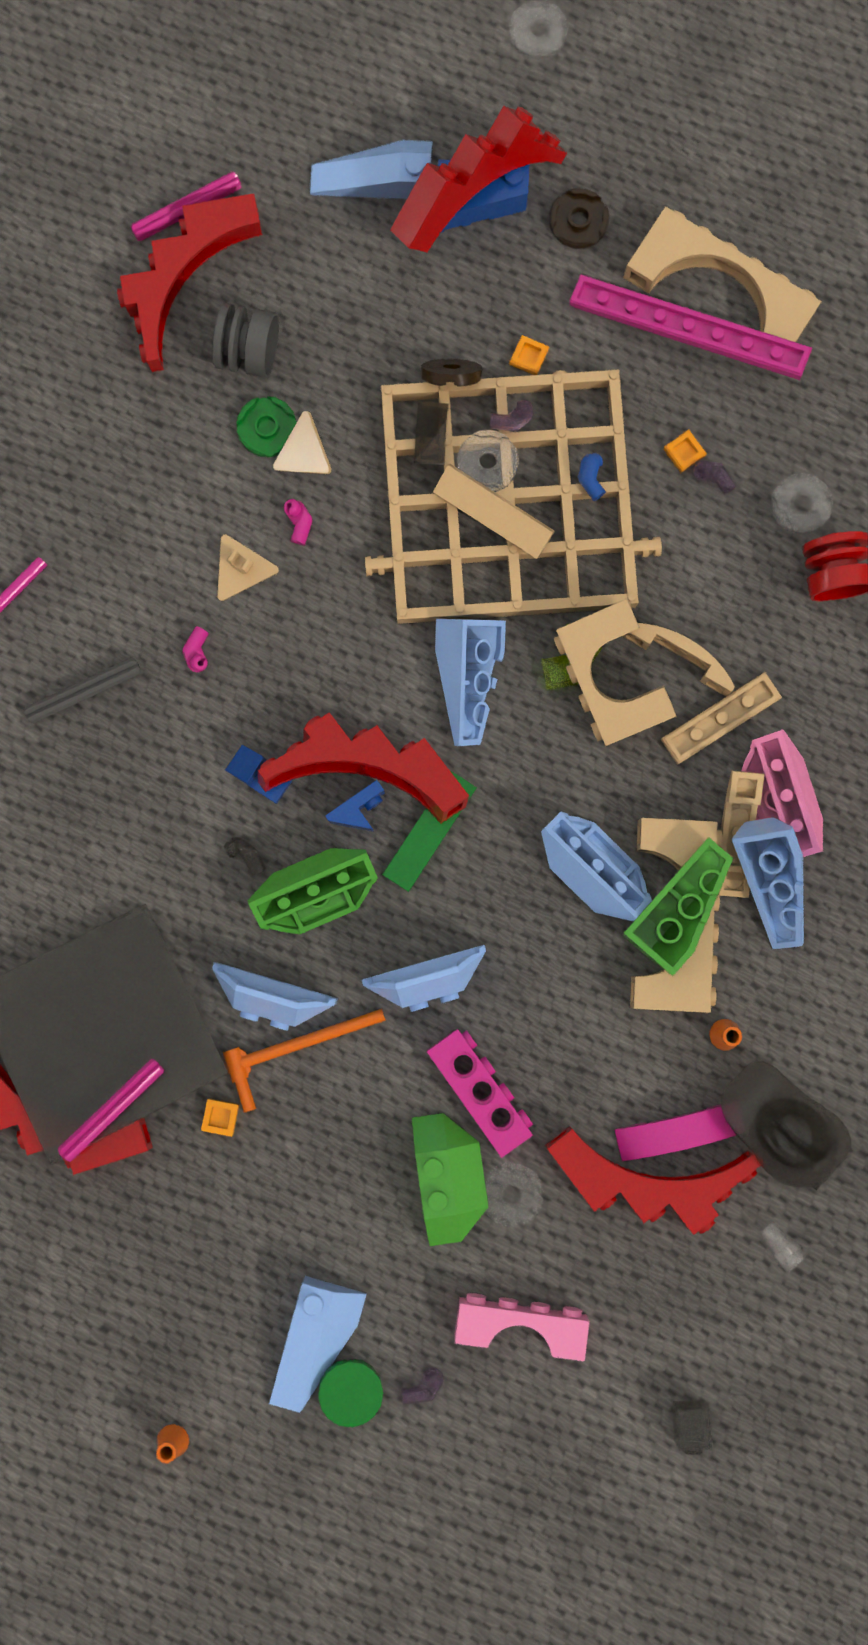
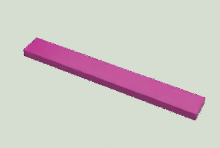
[569,274,812,380]

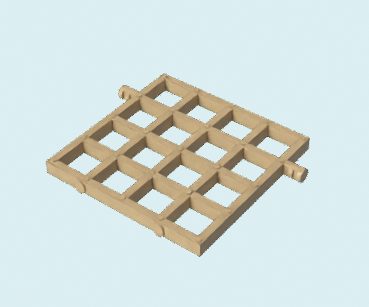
[365,370,662,624]

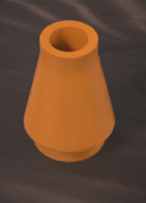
[710,1019,742,1051]
[156,1424,189,1463]

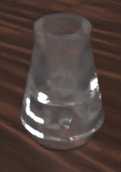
[759,1221,806,1272]

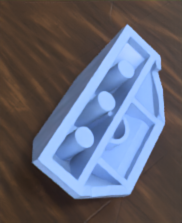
[541,811,652,921]
[362,945,486,1012]
[212,962,338,1031]

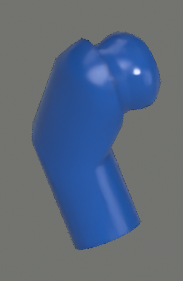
[578,453,606,501]

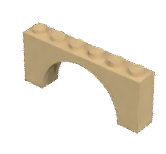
[623,206,822,342]
[630,818,722,1013]

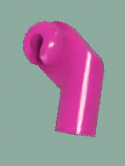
[284,499,312,546]
[182,626,209,672]

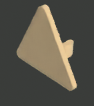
[273,411,332,474]
[218,535,279,601]

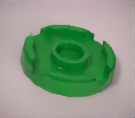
[236,396,297,457]
[318,1359,383,1428]

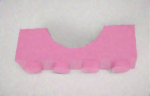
[454,1293,590,1361]

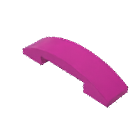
[614,1101,745,1161]

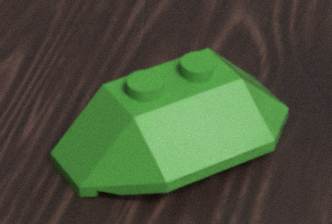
[247,848,378,934]
[412,1113,488,1246]

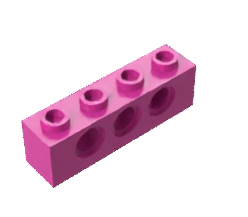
[427,1028,533,1158]

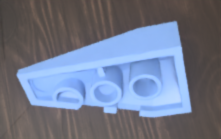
[310,140,432,199]
[435,619,506,746]
[732,817,804,949]

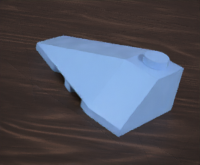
[269,1276,367,1413]

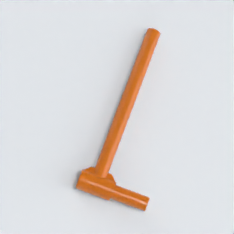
[222,1009,386,1113]

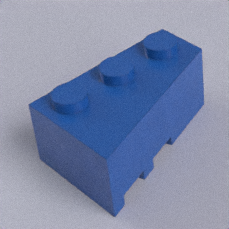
[438,159,530,232]

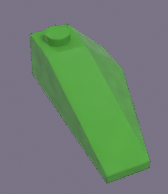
[622,837,733,976]

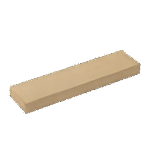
[433,464,555,559]
[661,672,782,765]

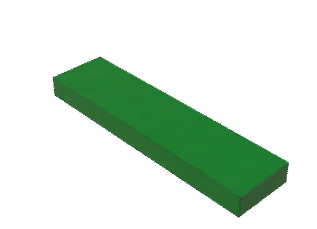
[382,771,477,892]

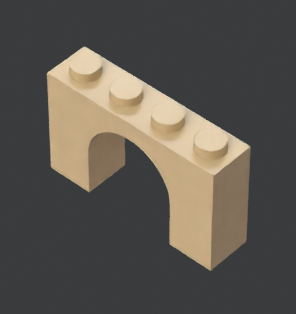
[554,599,676,746]

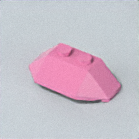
[741,730,823,857]

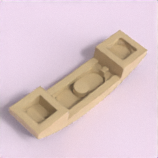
[622,623,735,697]
[719,771,765,898]

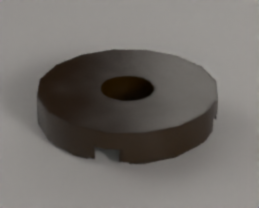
[549,188,609,249]
[421,359,482,386]

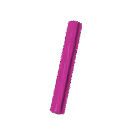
[131,172,241,241]
[58,1059,164,1161]

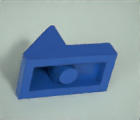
[225,745,293,804]
[325,780,385,831]

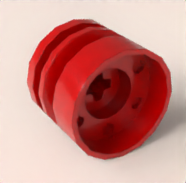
[802,531,868,602]

